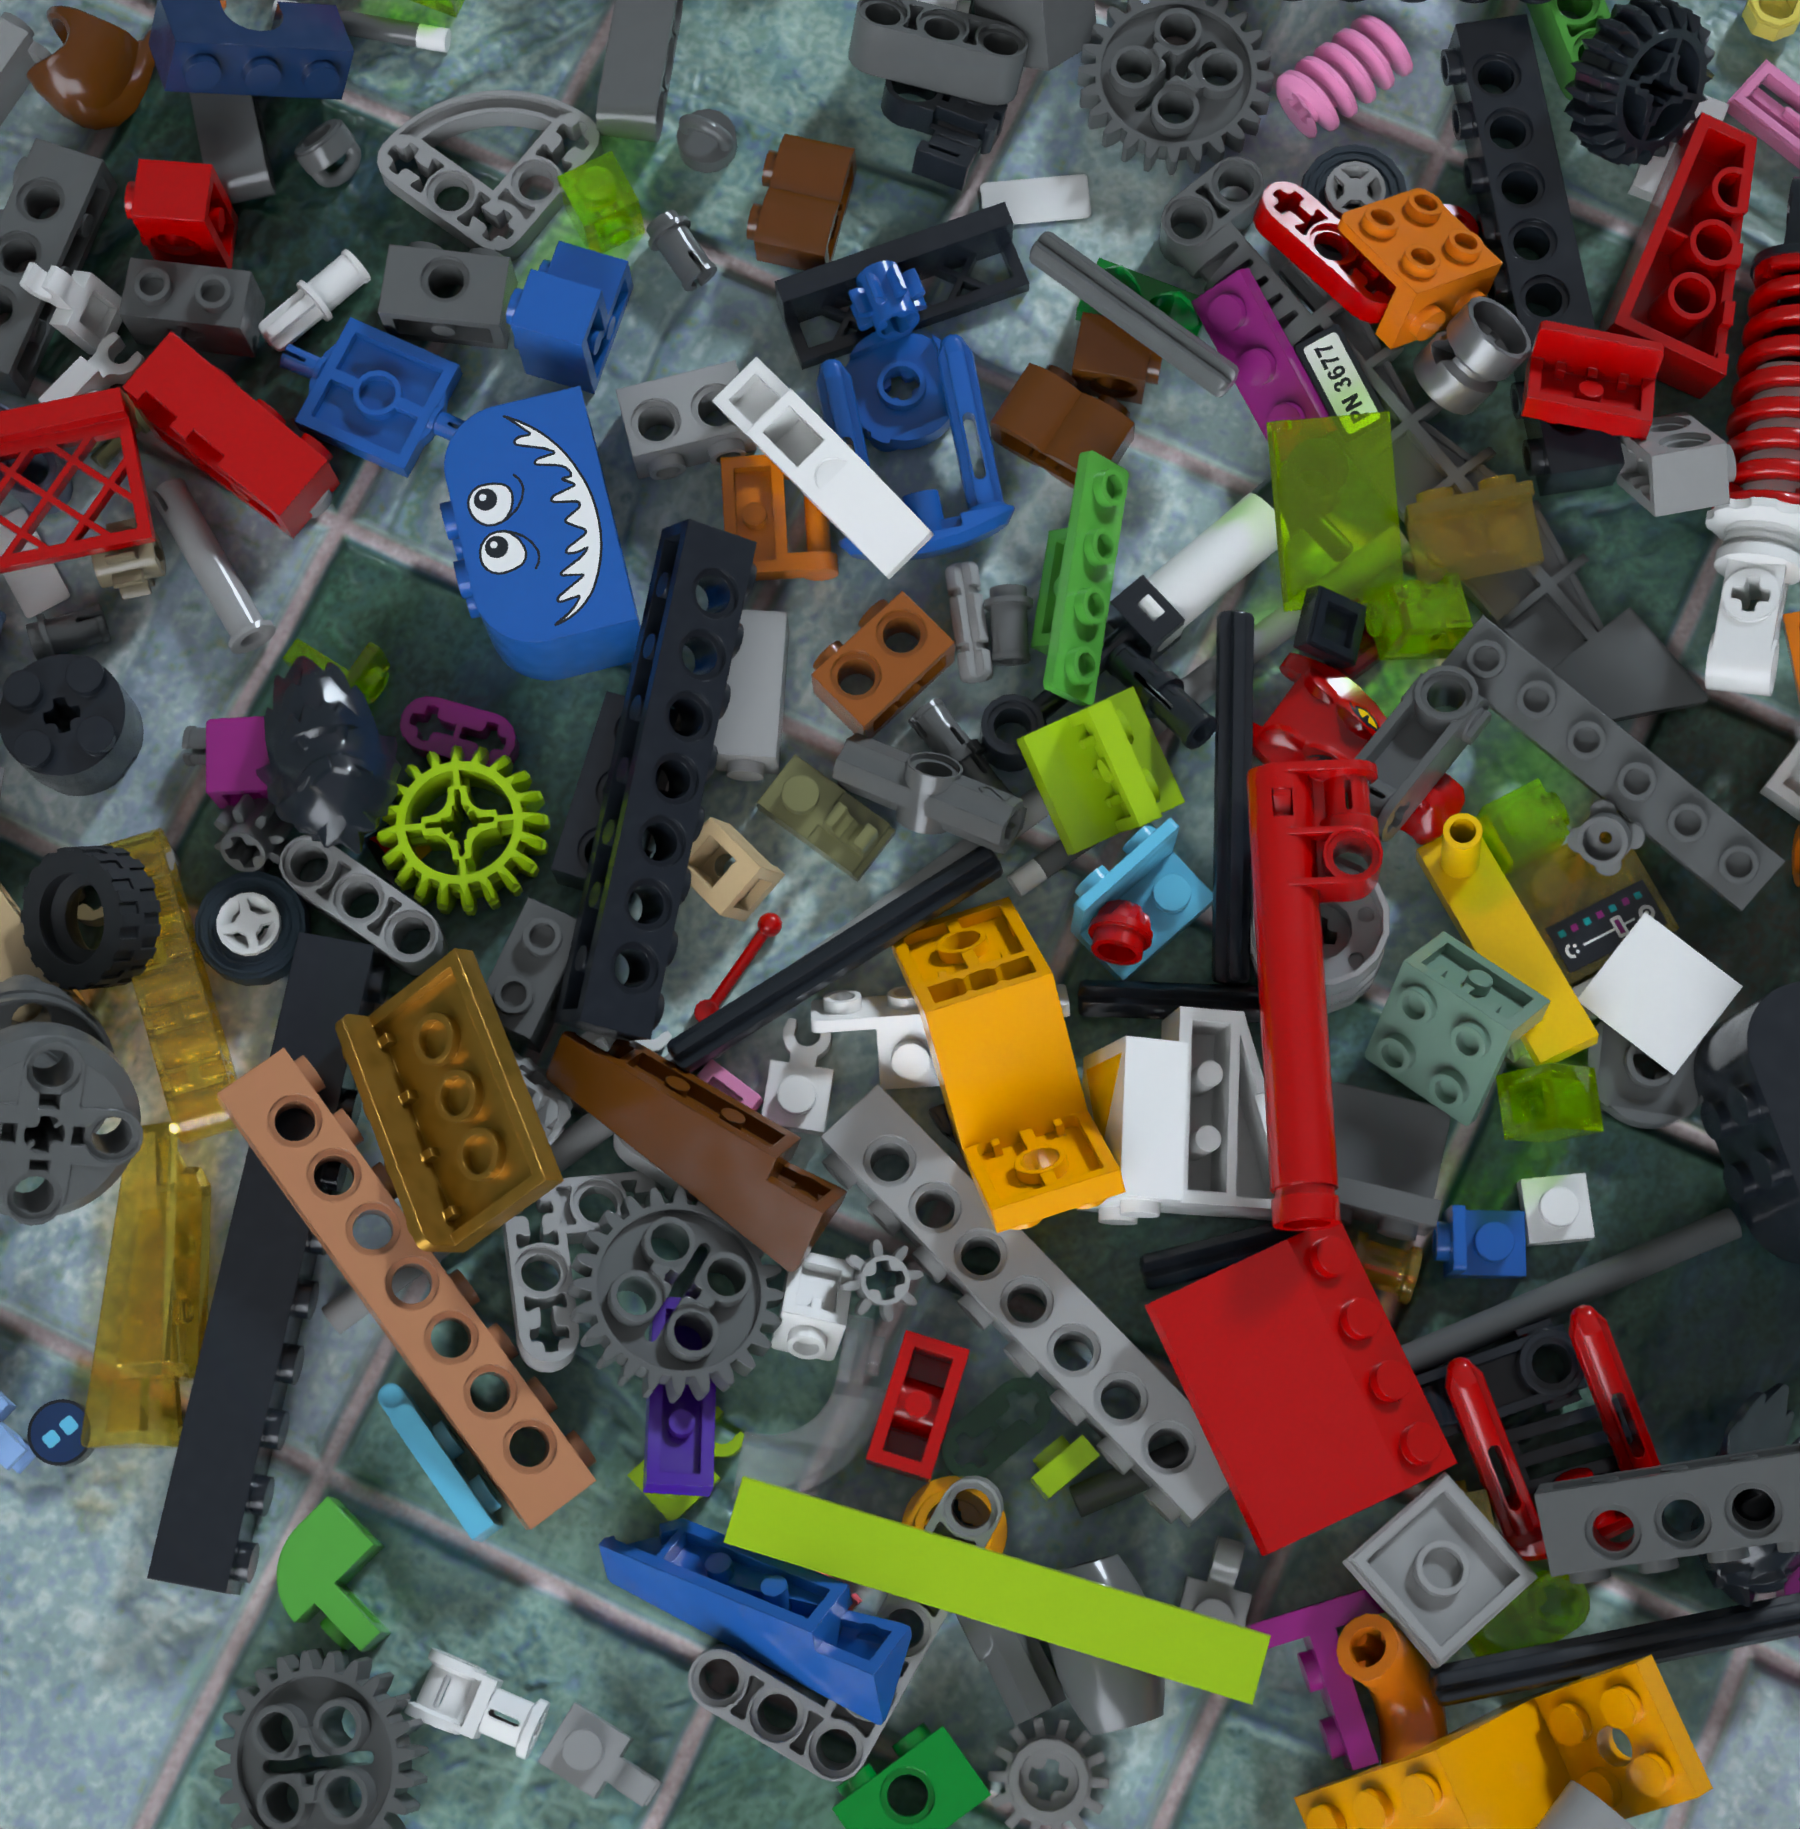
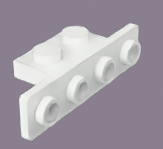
[811,984,1070,1090]

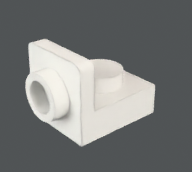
[771,1252,855,1361]

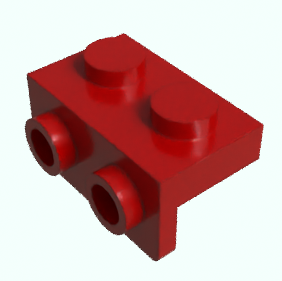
[1521,320,1664,440]

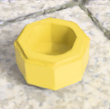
[1742,0,1800,42]

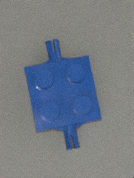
[280,317,465,478]

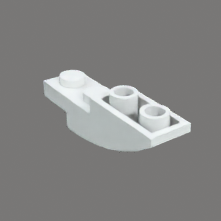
[712,357,934,579]

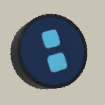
[27,1399,99,1467]

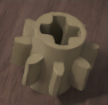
[91,518,166,600]

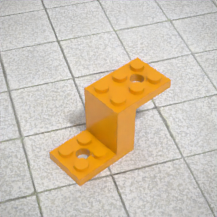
[891,896,1126,1233]
[1294,1654,1713,1829]

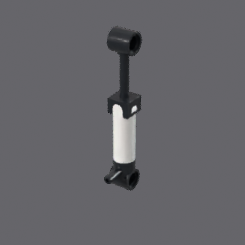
[980,438,1353,772]

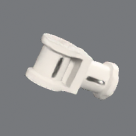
[404,1648,550,1760]

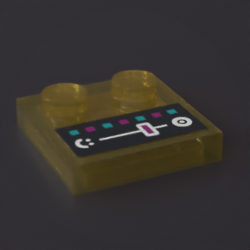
[1505,832,1679,986]

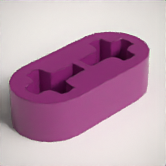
[400,696,520,767]

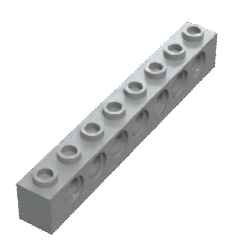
[821,1084,1230,1528]

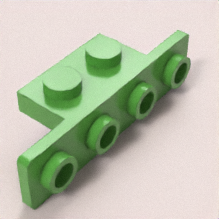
[1030,450,1129,706]

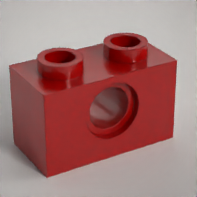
[124,159,239,269]
[866,1330,970,1483]

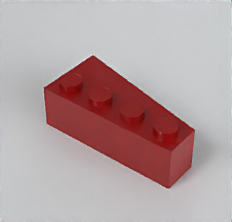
[1598,112,1757,399]

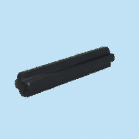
[1077,979,1260,1023]
[1139,1223,1304,1290]

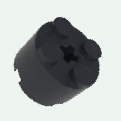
[0,654,144,796]

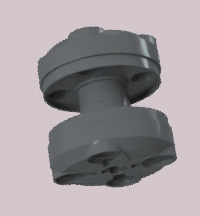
[0,974,143,1226]

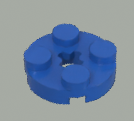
[845,329,950,452]

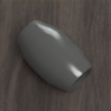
[1048,1554,1165,1735]

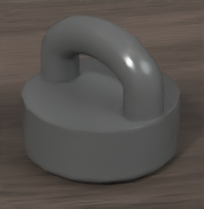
[676,109,738,173]
[294,119,361,188]

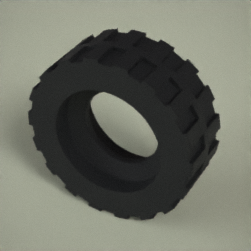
[20,845,161,990]

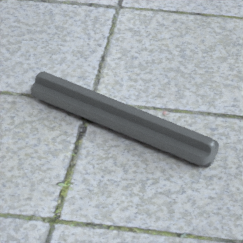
[1029,231,1239,397]

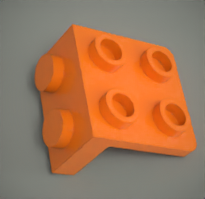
[1338,188,1503,349]

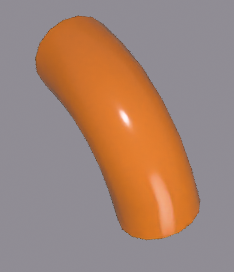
[1336,1613,1448,1765]

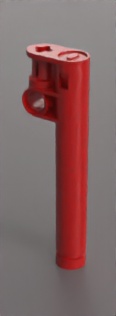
[1246,759,1383,1231]

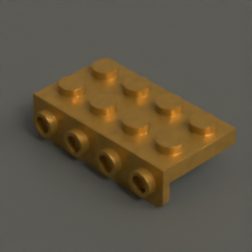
[335,948,564,1253]

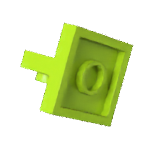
[1016,686,1185,856]

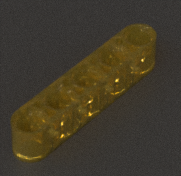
[104,828,237,1145]

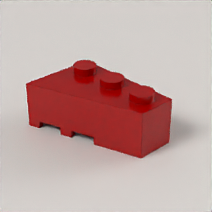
[122,331,340,539]

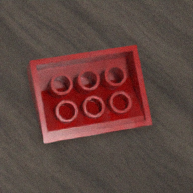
[1145,1222,1457,1556]

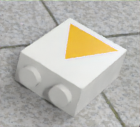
[1077,1036,1189,1225]

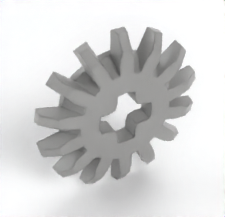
[987,1717,1109,1829]

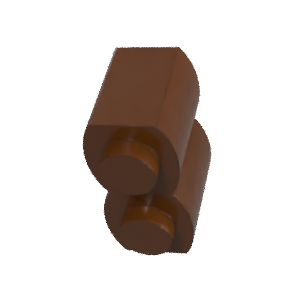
[746,134,857,271]
[990,363,1135,489]

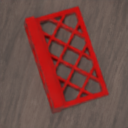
[0,387,156,574]

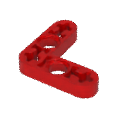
[1253,181,1479,323]

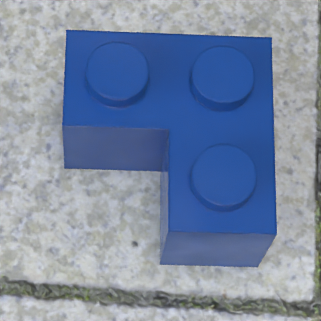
[506,241,634,394]

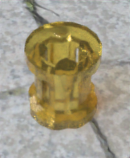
[1352,1230,1423,1305]

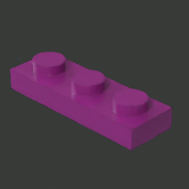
[1191,268,1337,463]

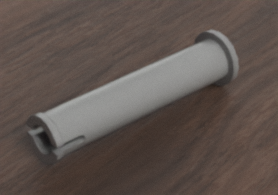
[149,478,276,654]

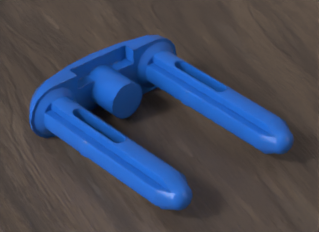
[815,334,1015,561]

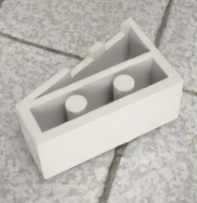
[1160,1006,1274,1221]

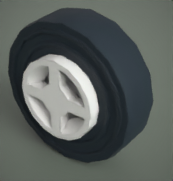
[195,871,311,986]

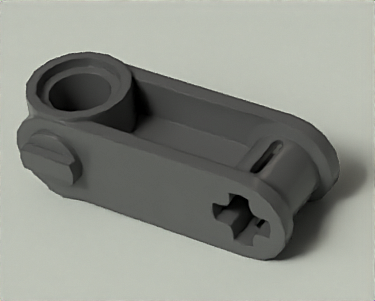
[1345,666,1492,842]

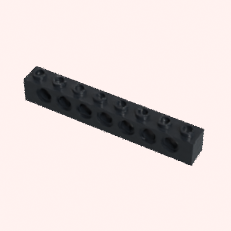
[1440,14,1625,496]
[554,519,757,1041]

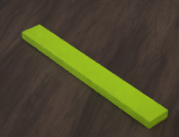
[723,1476,1271,1705]

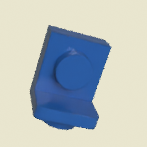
[1432,1205,1526,1279]

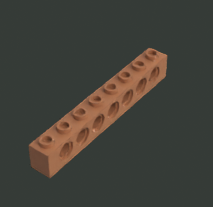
[217,1048,597,1530]

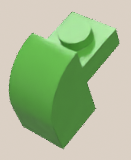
[277,1496,391,1652]

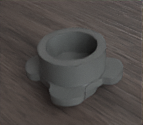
[1567,799,1646,876]

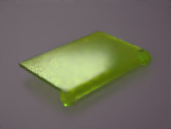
[1266,411,1406,612]

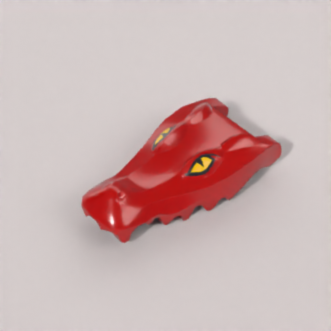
[1253,652,1465,845]

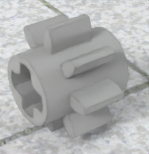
[839,1239,924,1322]

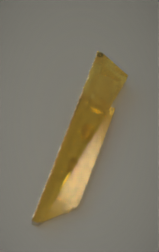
[81,1121,211,1448]

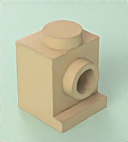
[687,817,785,922]

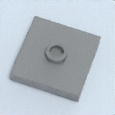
[1342,1472,1538,1669]

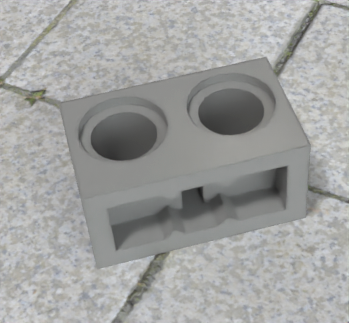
[615,360,757,480]
[1616,411,1736,517]

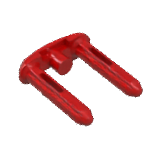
[1445,1305,1661,1561]

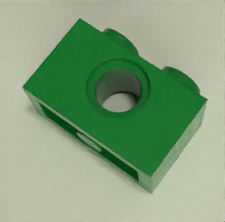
[832,1722,991,1829]

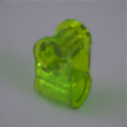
[1466,1570,1590,1657]

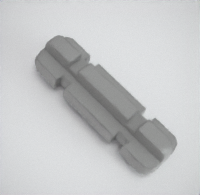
[945,561,993,684]

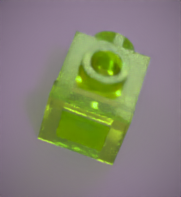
[1365,572,1473,660]

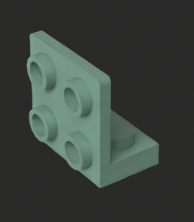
[1365,931,1551,1126]

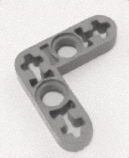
[502,1171,692,1373]

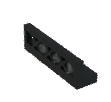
[775,202,1030,370]

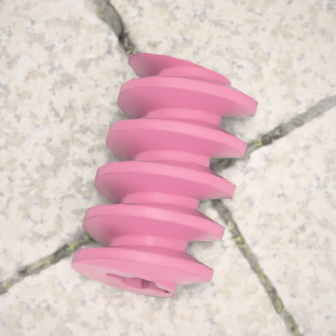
[1276,14,1413,139]

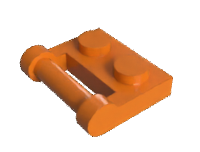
[720,455,839,581]

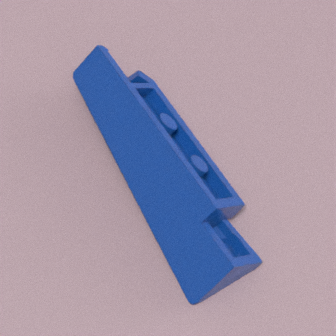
[599,1518,912,1725]

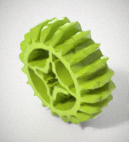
[377,745,550,916]

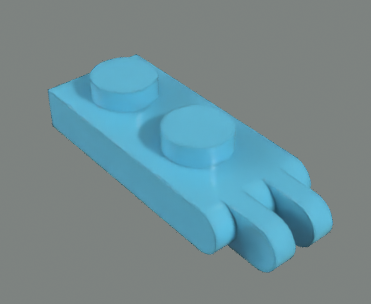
[378,1383,503,1542]

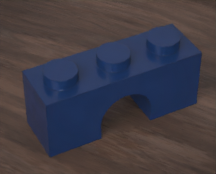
[148,0,354,100]

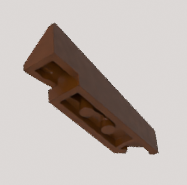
[546,1031,847,1272]

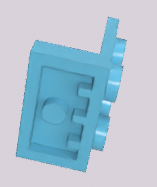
[1070,817,1213,981]

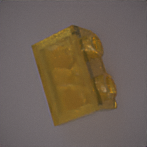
[1404,474,1544,589]

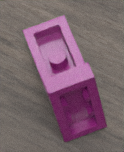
[1245,1588,1385,1770]

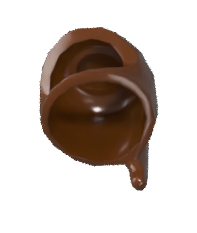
[26,5,155,130]

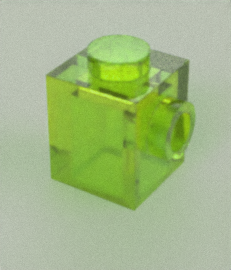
[557,150,645,253]
[1476,778,1570,878]
[1496,1063,1604,1143]

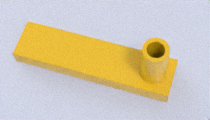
[1416,813,1599,1071]

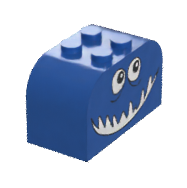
[440,386,641,681]

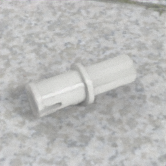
[258,249,371,352]

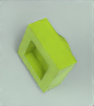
[1030,1434,1100,1502]

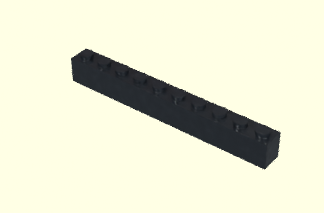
[147,932,391,1595]

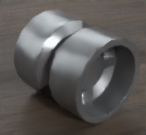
[1413,296,1532,415]

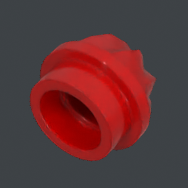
[1088,899,1153,965]

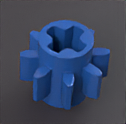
[848,260,927,339]

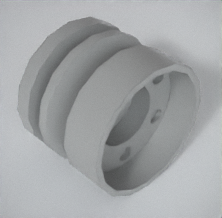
[1250,856,1390,1014]

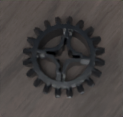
[1564,0,1715,166]

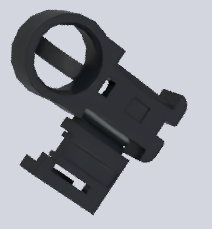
[881,79,1008,191]

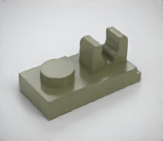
[757,754,896,882]

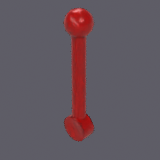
[694,913,782,1022]

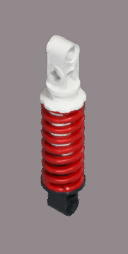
[1705,176,1800,696]

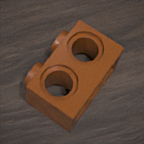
[811,591,955,738]

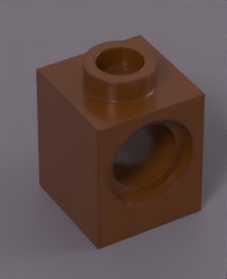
[1071,312,1162,404]

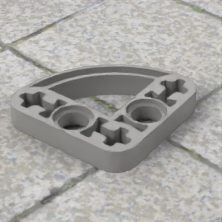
[377,90,603,261]

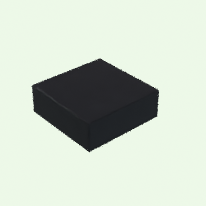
[1293,585,1369,669]

